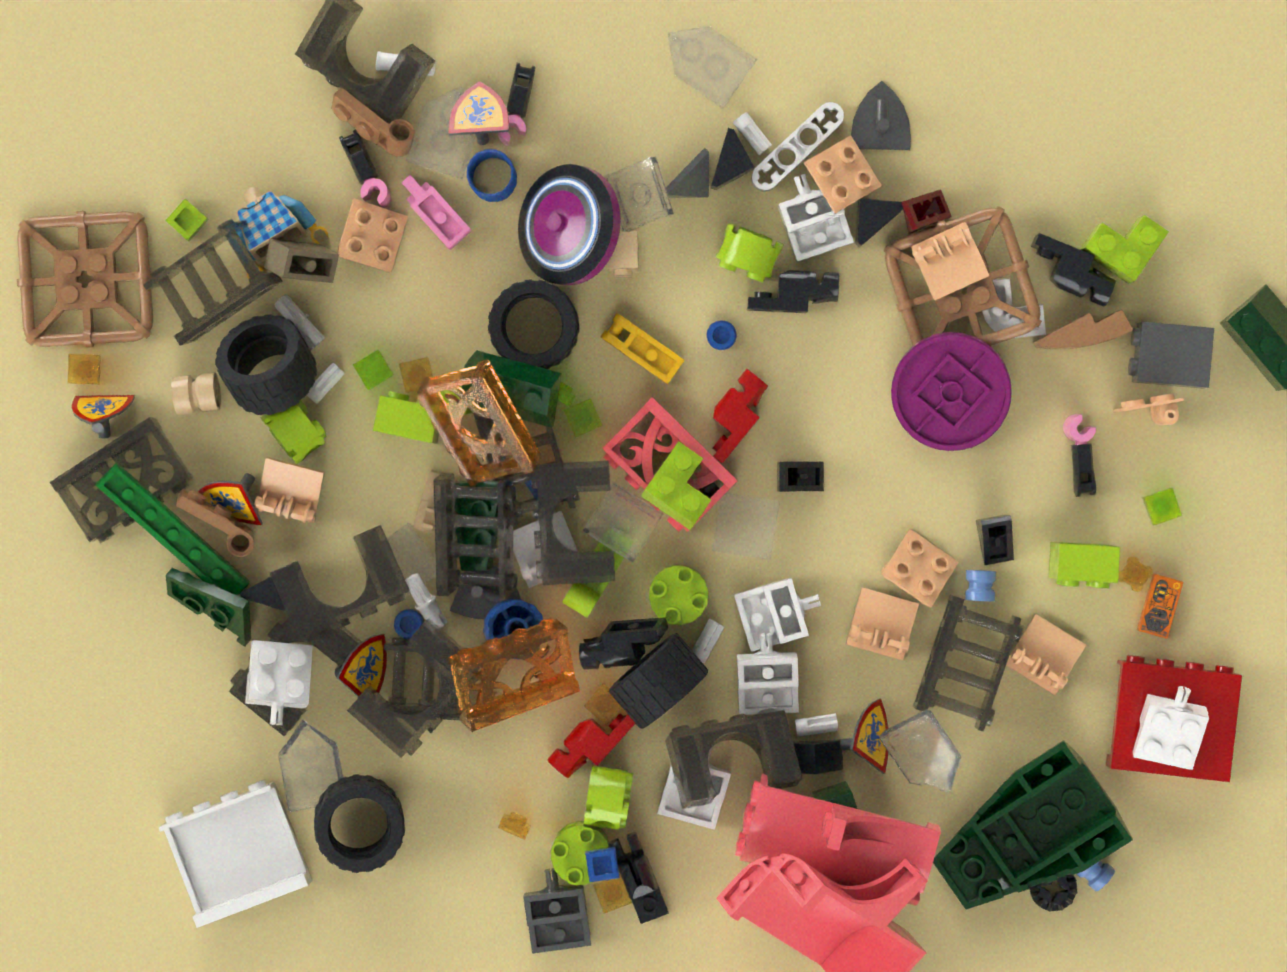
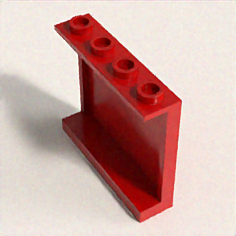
[1106,655,1242,782]

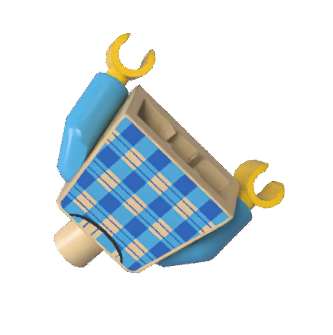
[233,187,328,282]

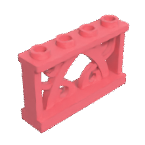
[602,397,738,532]

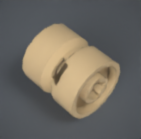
[171,372,221,415]

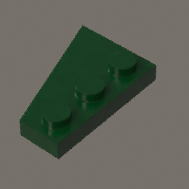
[450,479,507,571]
[166,568,251,647]

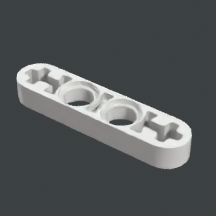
[751,102,844,192]

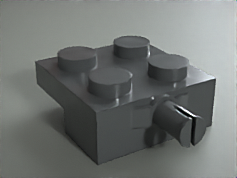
[523,868,591,954]

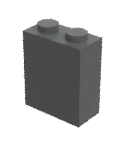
[1128,322,1214,389]

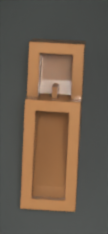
[1033,310,1133,349]

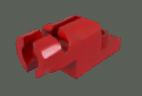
[712,369,768,464]
[547,713,636,778]

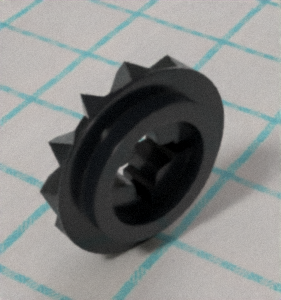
[1029,874,1078,912]

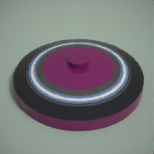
[518,164,621,286]

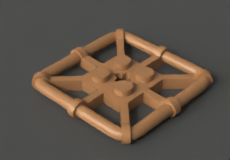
[884,206,1042,346]
[17,211,153,347]

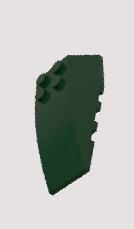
[933,740,1133,910]

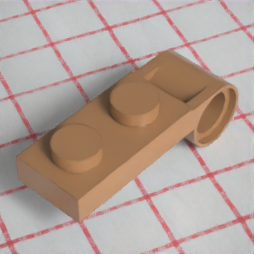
[331,87,415,157]
[176,489,254,557]

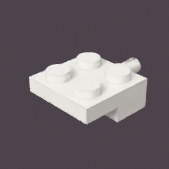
[778,174,854,262]
[734,577,821,652]
[737,633,799,715]
[245,640,313,725]
[1132,686,1209,770]
[657,742,731,830]

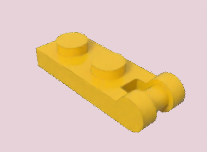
[600,313,685,385]

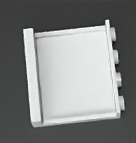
[159,780,312,928]

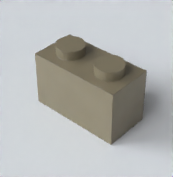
[264,239,339,283]

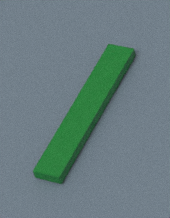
[95,462,250,595]

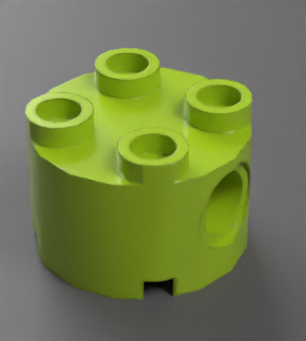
[715,223,784,282]
[260,400,327,465]
[649,564,708,625]
[584,765,633,830]
[551,821,610,885]

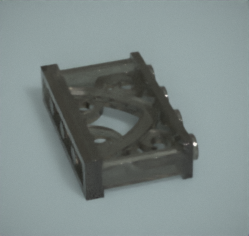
[50,417,193,544]

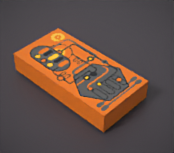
[1137,573,1184,639]

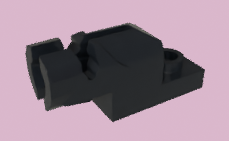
[1031,233,1116,307]
[747,270,839,313]
[579,617,668,670]
[609,832,669,924]

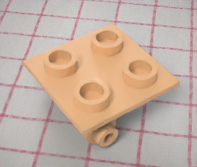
[804,135,882,214]
[337,198,408,273]
[911,222,990,301]
[1113,393,1184,425]
[254,457,324,524]
[881,529,959,608]
[846,587,919,660]
[1005,614,1086,695]

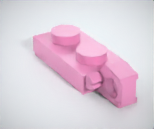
[402,175,472,250]

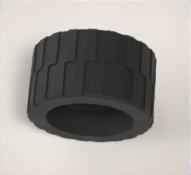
[488,279,580,369]
[215,314,317,415]
[609,633,708,729]
[314,774,405,873]

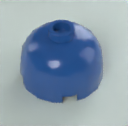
[483,599,545,659]

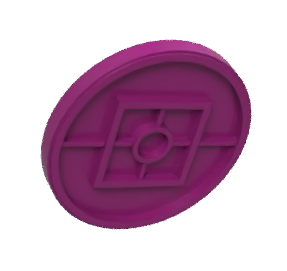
[891,332,1012,451]

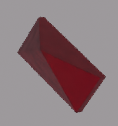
[902,189,952,234]

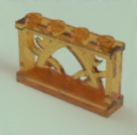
[417,359,541,486]
[448,618,580,732]

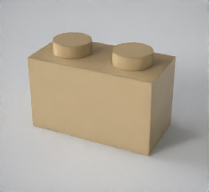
[608,232,639,278]

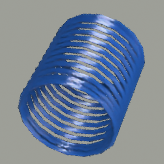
[467,149,517,202]

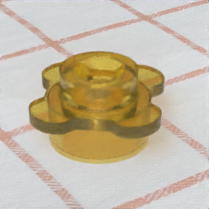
[1118,556,1153,592]

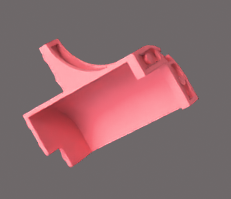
[735,774,941,906]
[716,853,928,972]

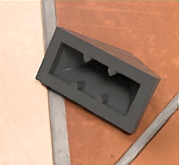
[663,148,709,198]

